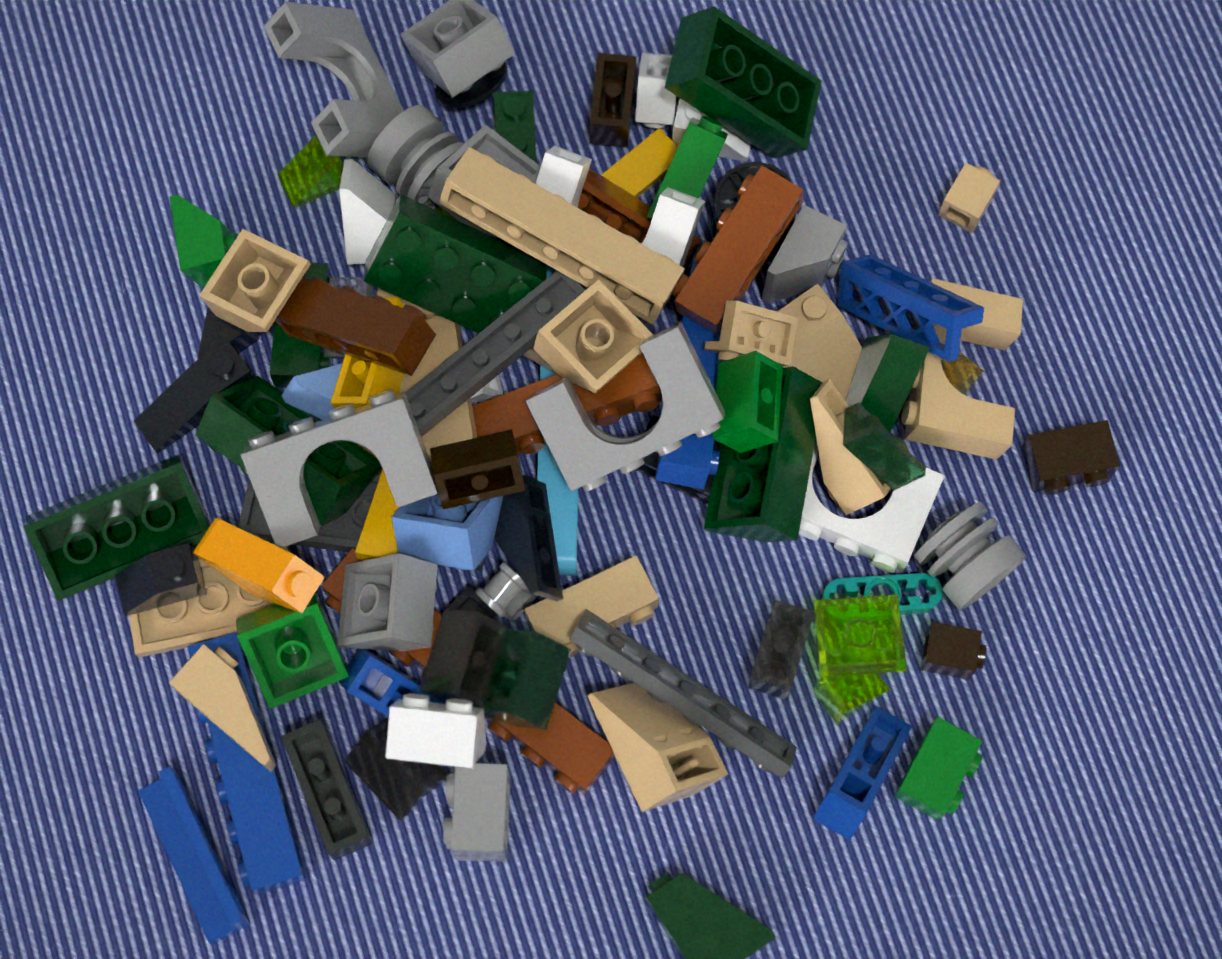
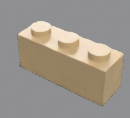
[524,555,659,662]

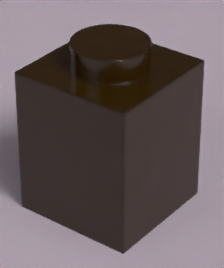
[920,622,986,680]

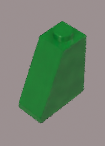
[647,116,728,219]

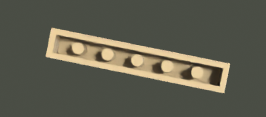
[439,147,685,325]

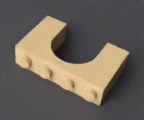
[901,278,1023,460]

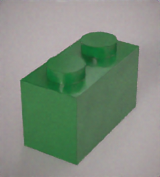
[713,351,783,453]
[894,716,983,821]

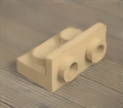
[704,301,798,366]

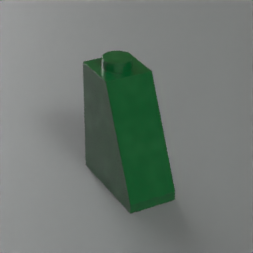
[846,334,929,442]
[645,872,776,959]

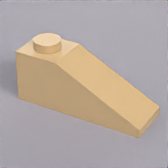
[810,378,897,515]
[169,644,276,772]

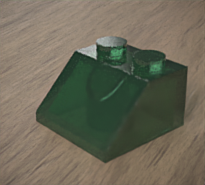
[458,628,571,730]

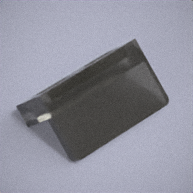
[345,717,447,820]

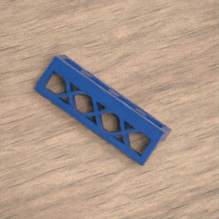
[837,254,984,362]
[138,766,251,945]

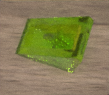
[277,135,343,207]
[813,656,890,726]

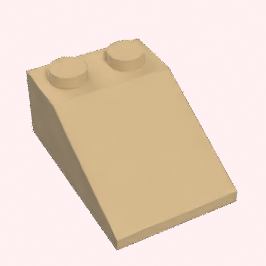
[777,284,862,401]

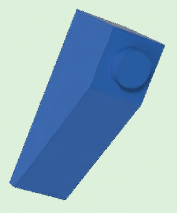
[338,649,446,717]
[813,706,912,840]

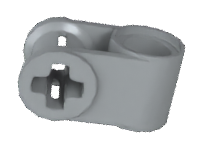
[475,562,537,622]

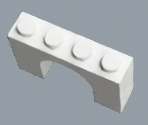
[535,146,705,267]
[799,439,945,573]

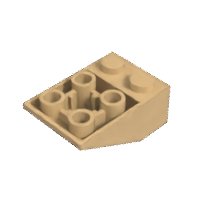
[587,682,729,812]

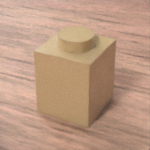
[938,163,1001,234]

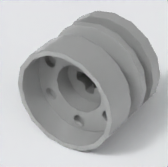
[367,105,464,208]
[914,501,1027,611]

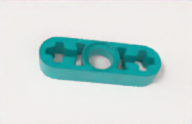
[821,573,943,619]

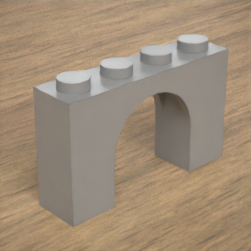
[264,2,404,157]
[526,322,725,492]
[241,389,438,548]

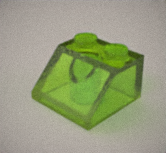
[814,594,907,677]

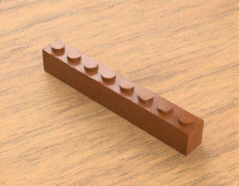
[321,548,615,796]

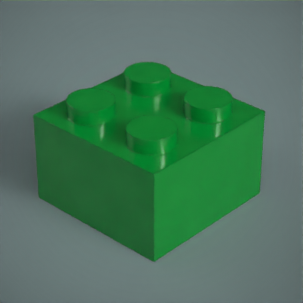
[236,592,349,709]

